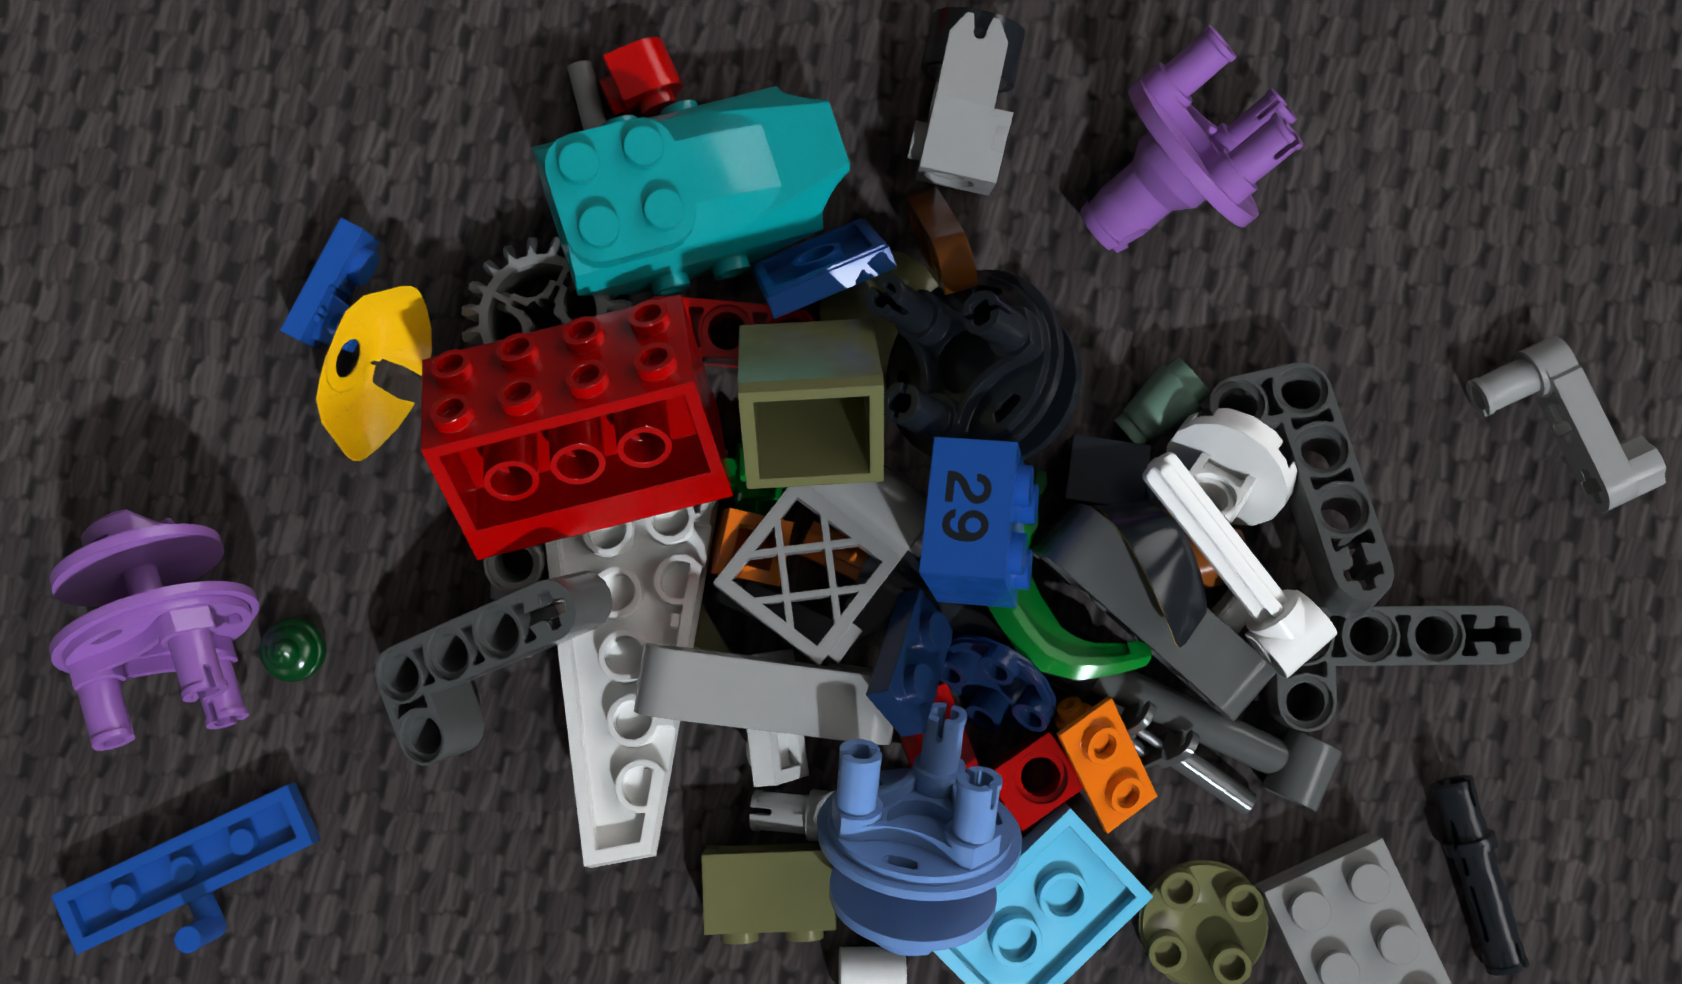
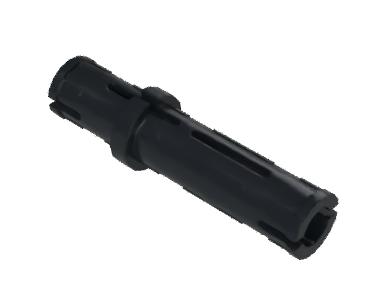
[1431,775,1529,976]

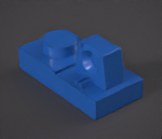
[280,218,380,353]

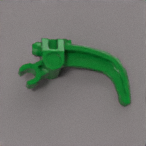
[988,470,1152,680]

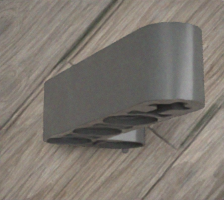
[1203,363,1395,618]
[1031,502,1276,722]
[375,571,612,766]
[1262,605,1532,732]

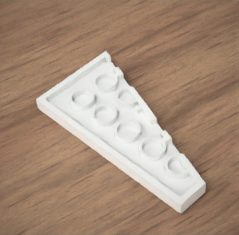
[545,448,728,868]

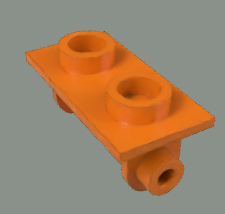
[1055,696,1158,834]

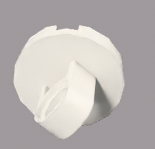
[1166,408,1298,526]

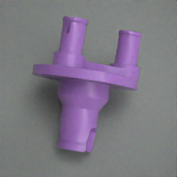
[1080,25,1304,253]

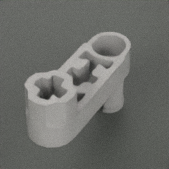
[1466,336,1666,513]

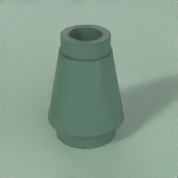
[1114,357,1211,444]

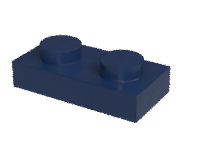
[866,588,954,737]

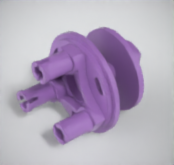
[49,509,260,751]

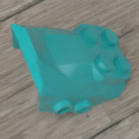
[530,86,850,297]

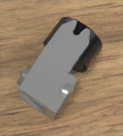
[907,7,1026,196]

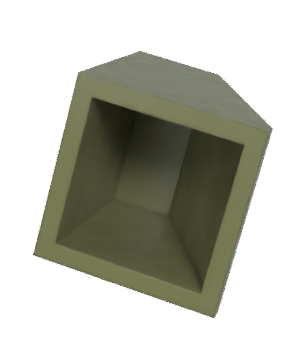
[738,318,884,489]

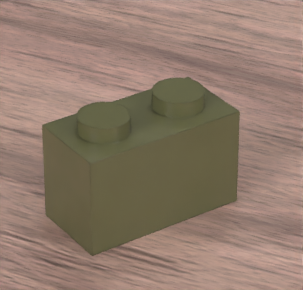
[702,842,837,944]

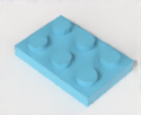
[933,802,1153,984]

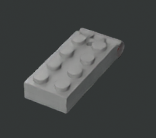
[1254,832,1452,984]

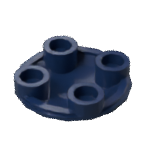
[940,635,1056,733]

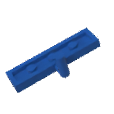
[51,782,321,955]

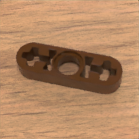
[905,187,978,295]

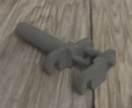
[1121,701,1257,815]

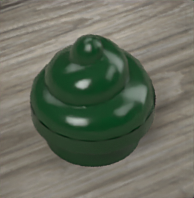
[259,618,327,682]

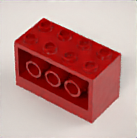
[421,294,733,560]

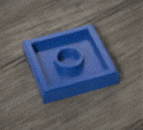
[751,218,897,319]

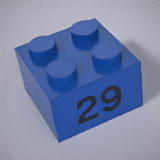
[919,437,1039,608]

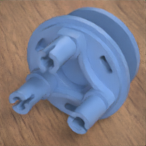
[817,702,1022,956]

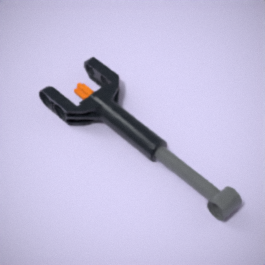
[710,465,1342,812]

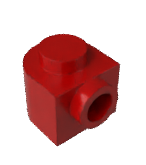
[599,37,683,118]

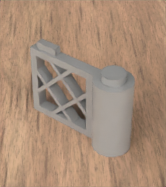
[713,467,927,666]

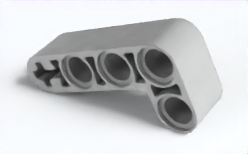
[634,643,894,745]

